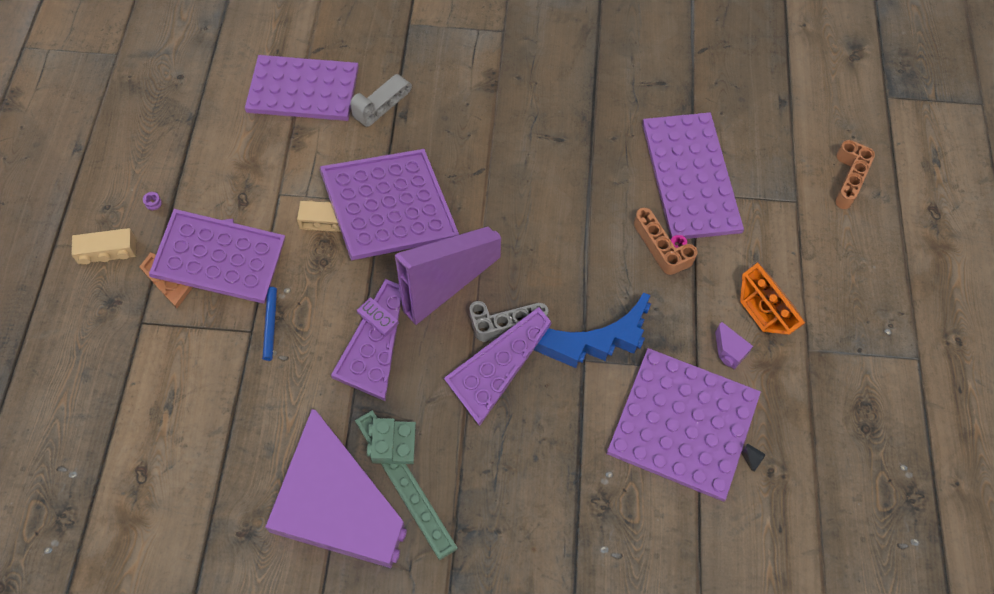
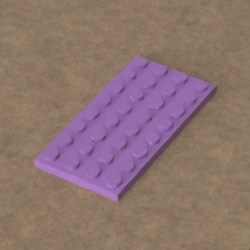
[642,112,744,239]

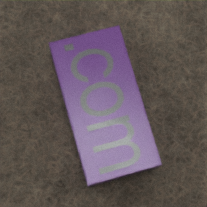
[357,297,399,336]

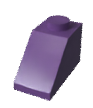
[715,322,753,370]

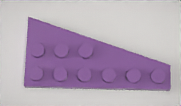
[331,279,401,401]
[444,307,551,426]

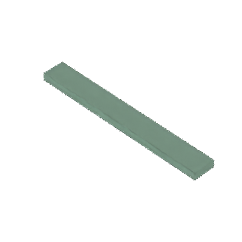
[355,410,458,561]

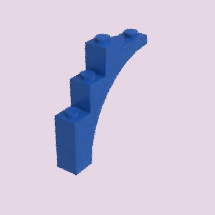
[534,293,651,368]

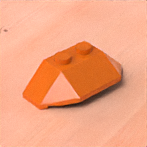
[740,262,805,335]

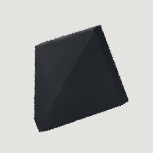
[741,444,766,472]

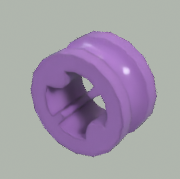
[143,192,162,211]

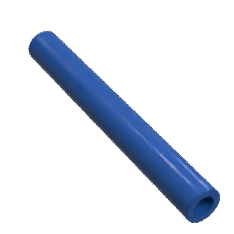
[262,287,277,361]

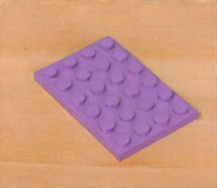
[245,55,359,121]
[149,209,285,304]

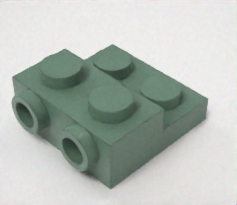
[367,418,416,464]

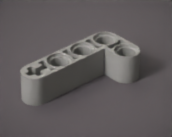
[350,74,412,127]
[469,301,548,342]

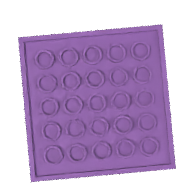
[320,149,459,261]
[607,348,761,502]

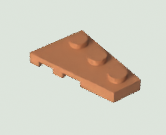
[139,252,193,309]

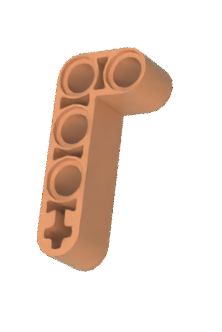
[835,140,875,209]
[634,208,697,275]

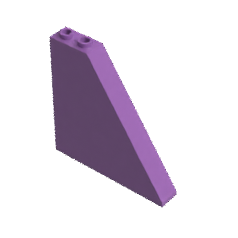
[395,227,501,325]
[266,409,407,568]

